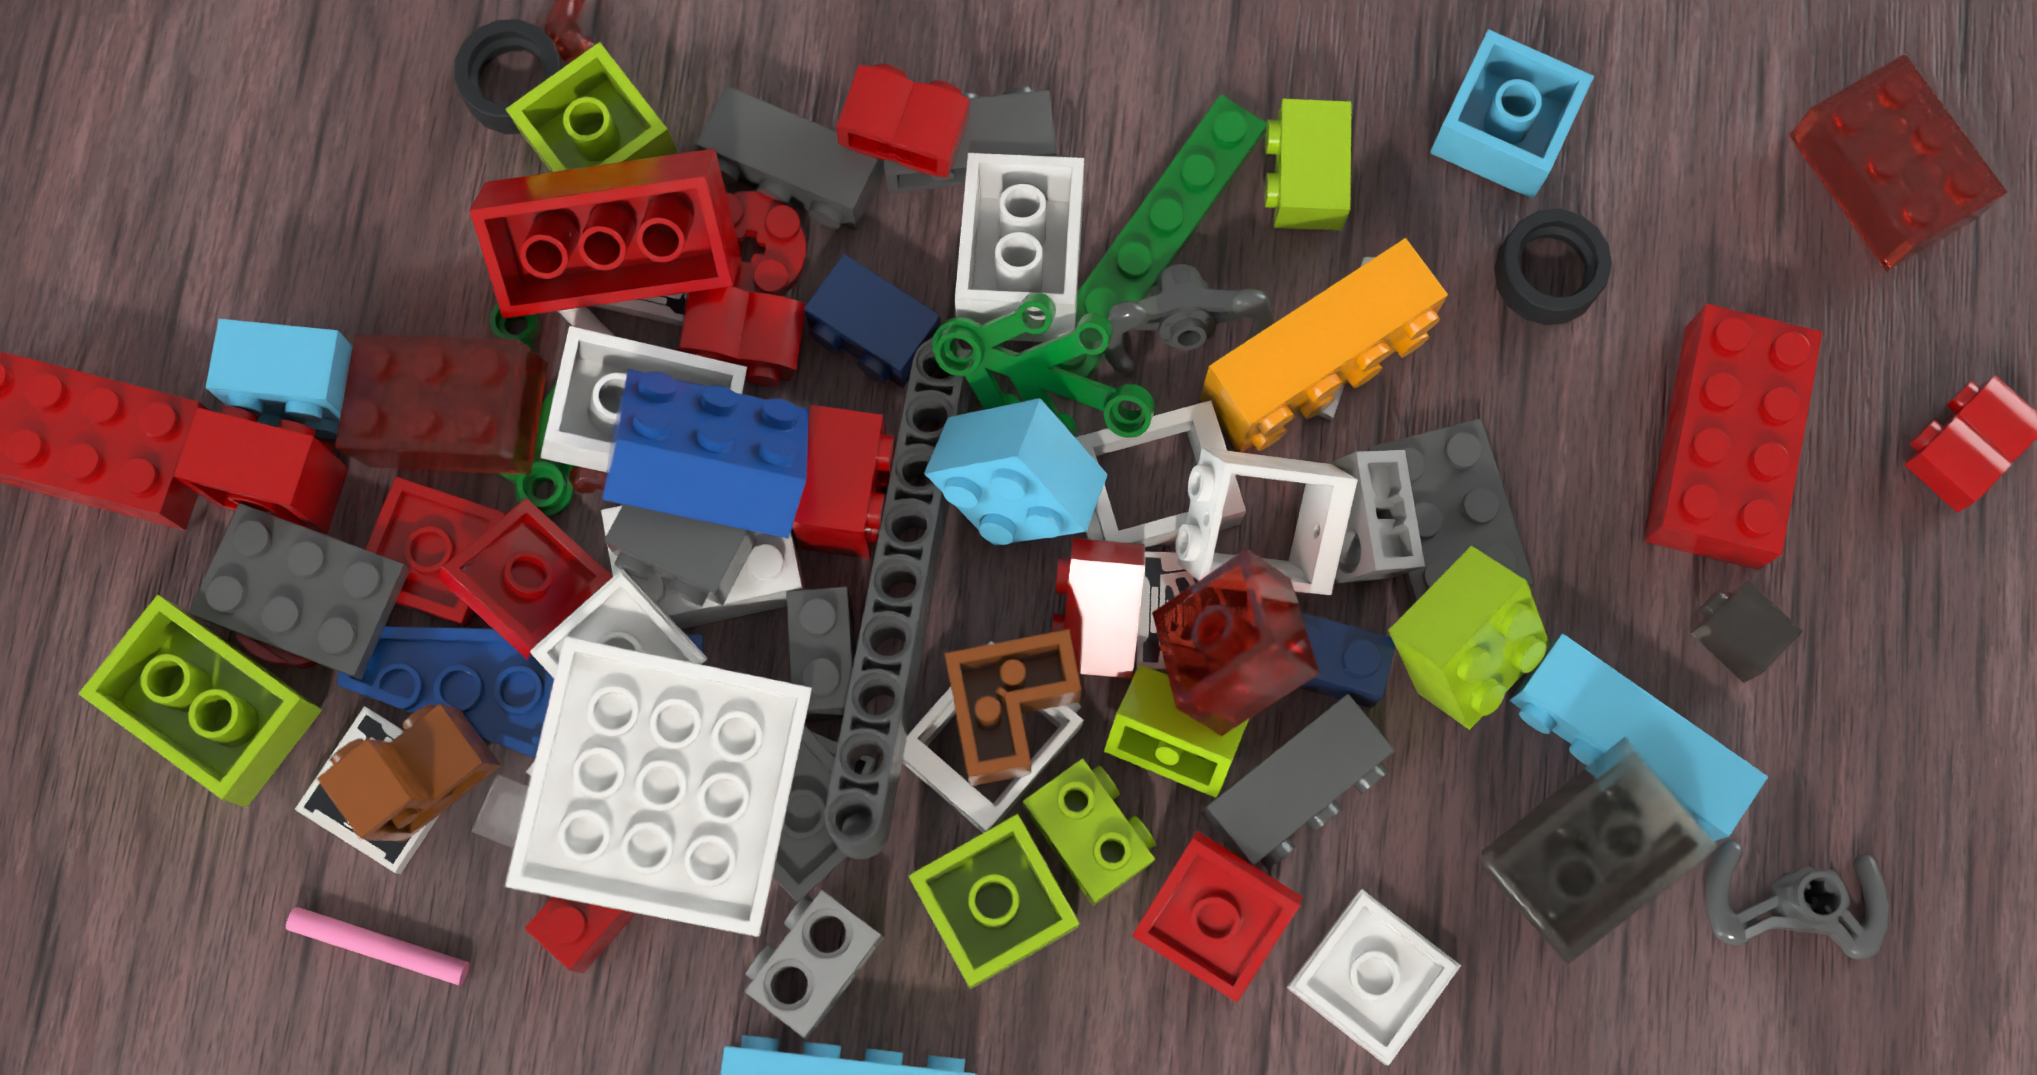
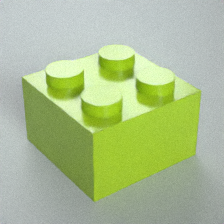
[506,42,678,172]
[1388,545,1550,730]
[908,814,1080,989]

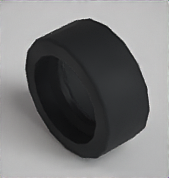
[454,19,565,134]
[1494,208,1612,325]

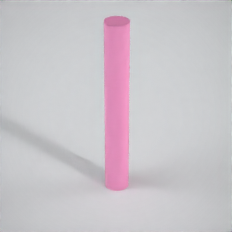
[286,907,469,986]

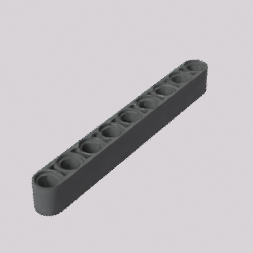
[825,339,971,860]

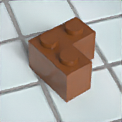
[945,629,1081,786]
[317,704,502,842]

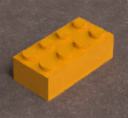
[1200,238,1448,453]

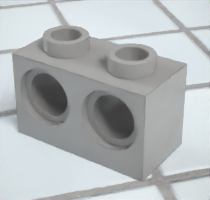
[1328,450,1425,584]
[744,890,884,1038]

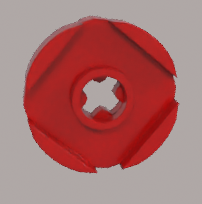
[726,191,806,296]

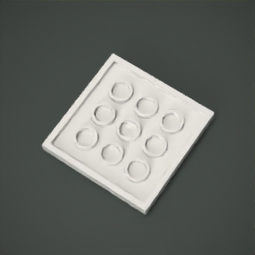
[505,637,812,937]

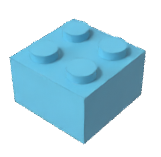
[1430,29,1594,199]
[205,319,372,439]
[924,399,1108,546]

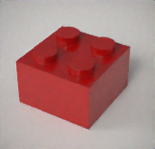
[174,405,349,534]
[792,405,895,559]

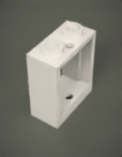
[1075,400,1246,551]
[1176,448,1358,595]
[902,641,1083,833]

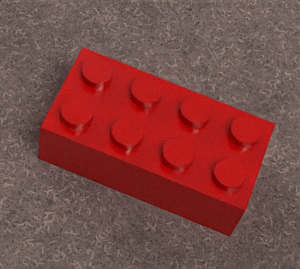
[469,148,742,318]
[1643,304,1823,570]
[0,351,210,531]

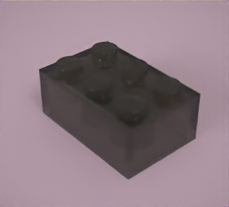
[1481,736,1718,965]

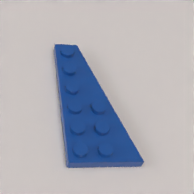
[337,626,705,759]

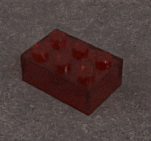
[1788,53,2007,272]
[335,334,548,475]

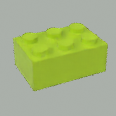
[78,594,323,808]

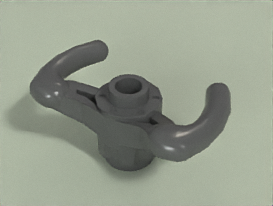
[1101,264,1274,376]
[1706,840,1889,959]

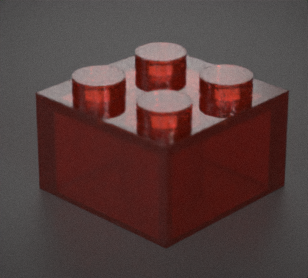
[1152,548,1320,736]

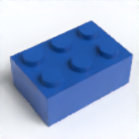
[602,369,809,538]

